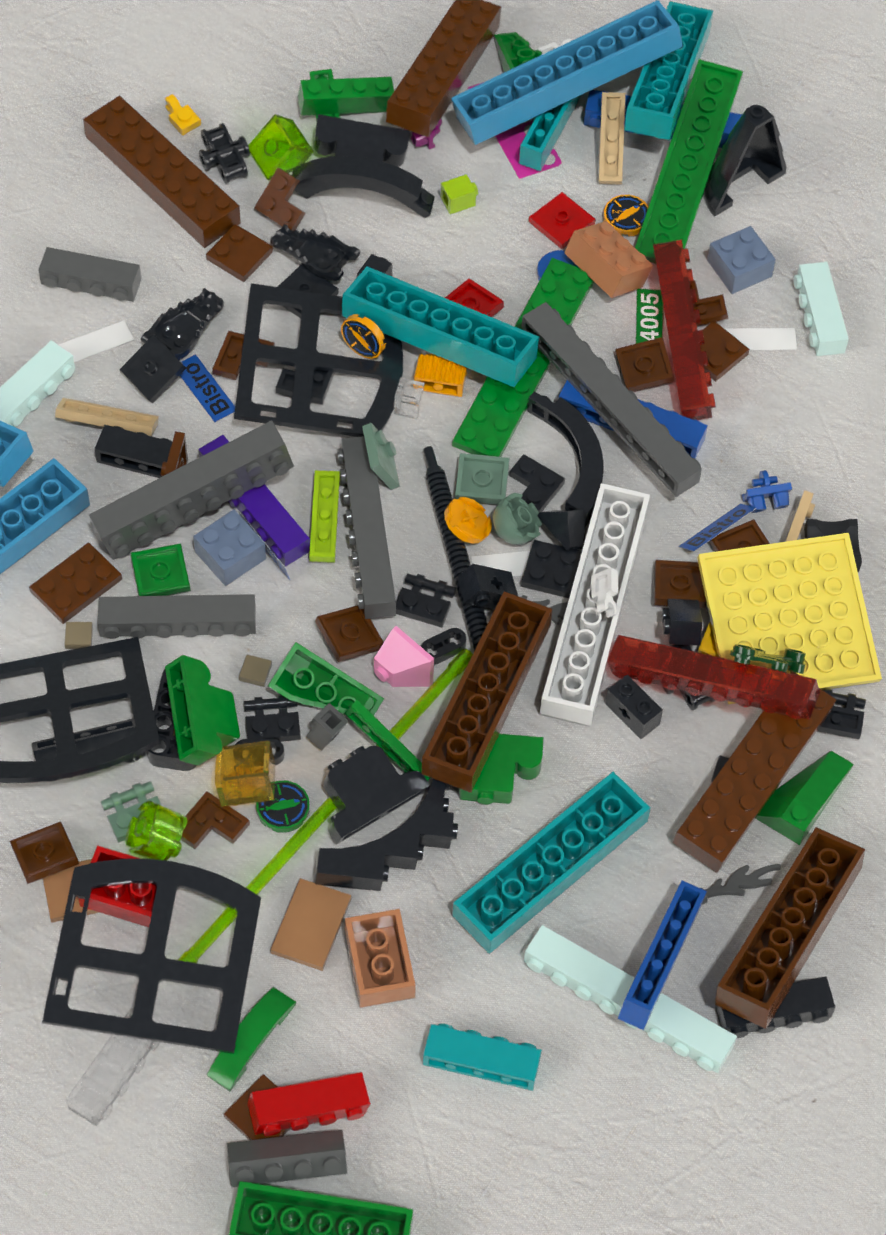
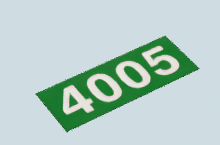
[636,289,663,344]

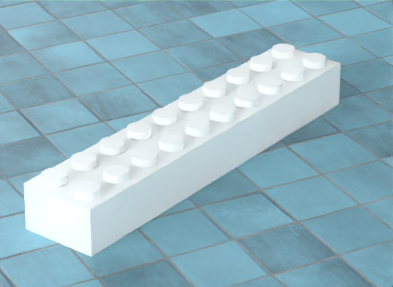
[540,483,650,726]

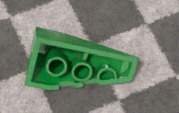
[494,32,542,73]
[267,642,385,715]
[756,751,854,845]

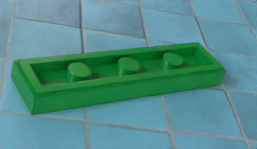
[345,700,431,781]

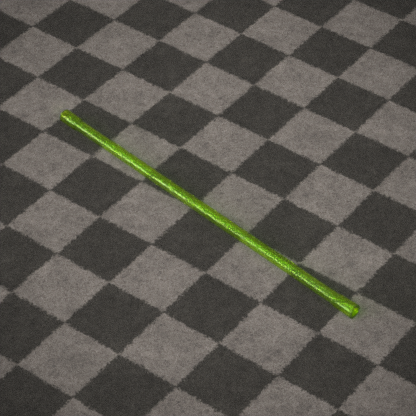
[178,648,473,963]

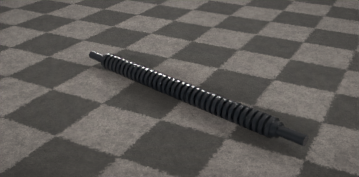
[423,446,488,651]

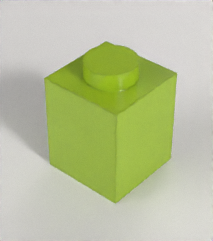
[440,174,478,215]

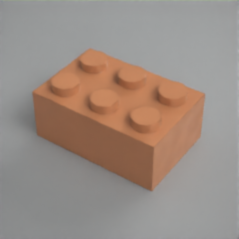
[564,221,654,298]
[345,909,416,1008]

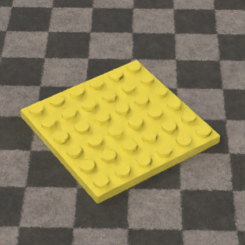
[697,533,882,704]

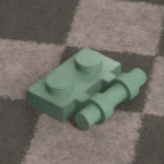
[100,781,168,843]

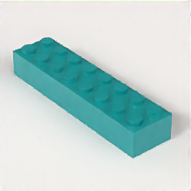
[624,1,714,140]
[342,267,539,387]
[452,771,651,954]

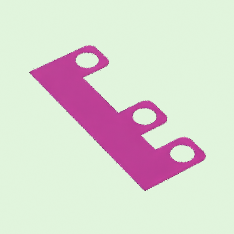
[468,83,562,179]

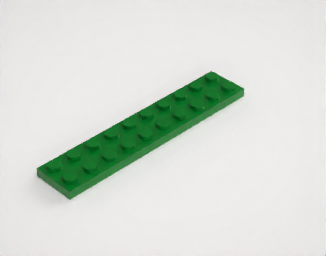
[635,59,743,270]
[452,258,594,457]

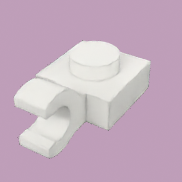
[591,567,618,618]

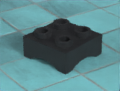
[804,519,862,573]

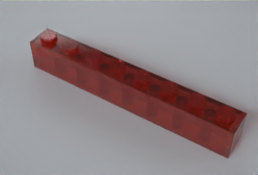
[653,240,716,420]
[607,635,820,720]

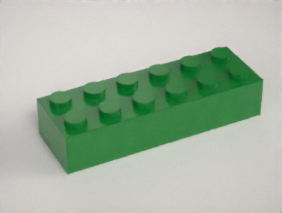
[229,1181,414,1235]

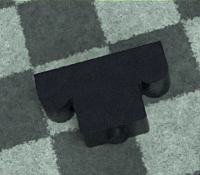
[313,114,410,167]

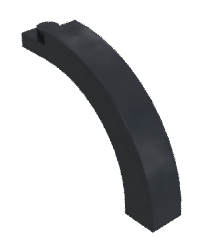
[292,156,435,218]
[527,391,604,527]

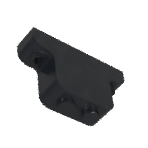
[323,745,430,845]

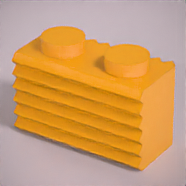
[414,353,467,397]

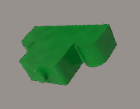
[165,655,240,765]
[459,734,544,805]

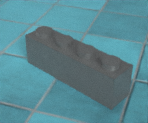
[38,247,141,302]
[227,1130,348,1188]

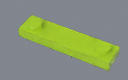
[309,470,340,562]

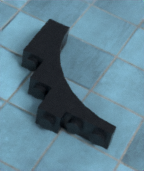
[315,778,458,891]

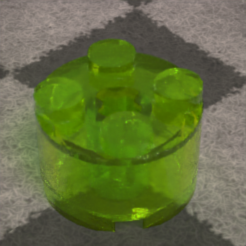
[126,801,187,861]

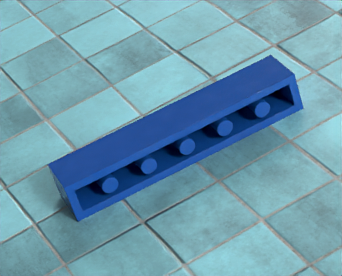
[559,380,708,459]
[618,880,707,1031]

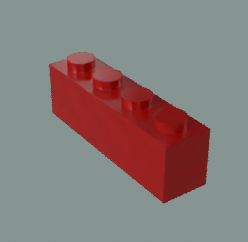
[247,1072,370,1136]

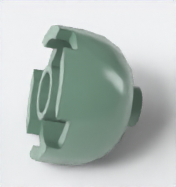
[493,493,542,545]

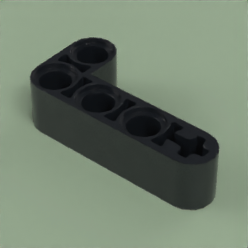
[147,669,197,771]

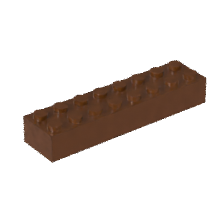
[386,0,502,137]
[83,95,241,248]
[421,592,552,793]
[672,672,837,873]
[715,827,865,1029]

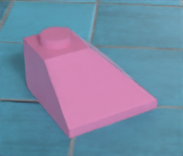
[374,626,434,687]

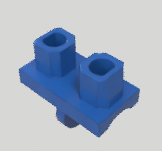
[742,470,792,513]

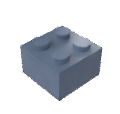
[707,226,776,294]
[193,509,266,586]

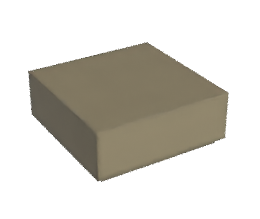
[64,622,93,649]
[239,655,272,687]

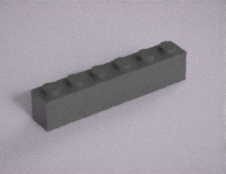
[98,594,256,639]

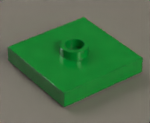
[131,543,191,596]

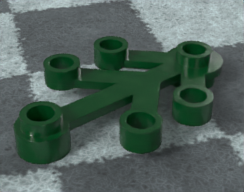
[730,644,806,674]

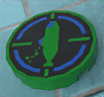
[256,780,310,833]

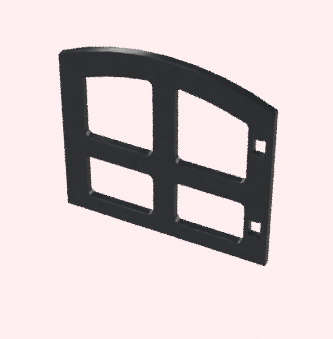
[234,283,403,437]
[0,637,160,783]
[42,859,261,1054]

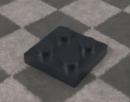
[521,540,582,598]

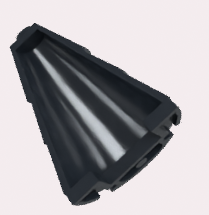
[704,105,787,217]

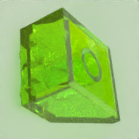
[248,114,314,180]

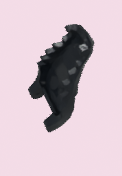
[270,224,360,281]
[140,288,224,360]

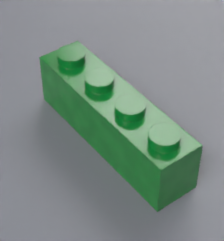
[298,77,394,116]

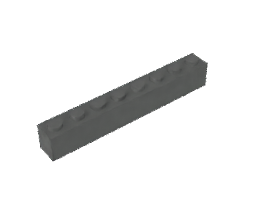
[337,436,396,619]

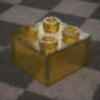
[215,741,276,807]

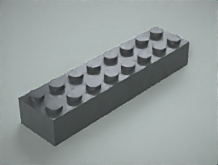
[89,420,294,560]

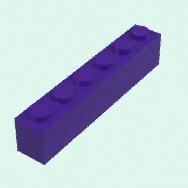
[198,435,310,567]

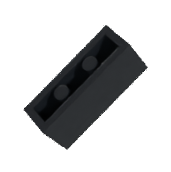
[94,425,172,478]

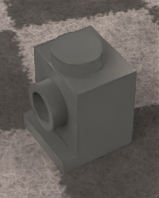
[306,703,348,751]

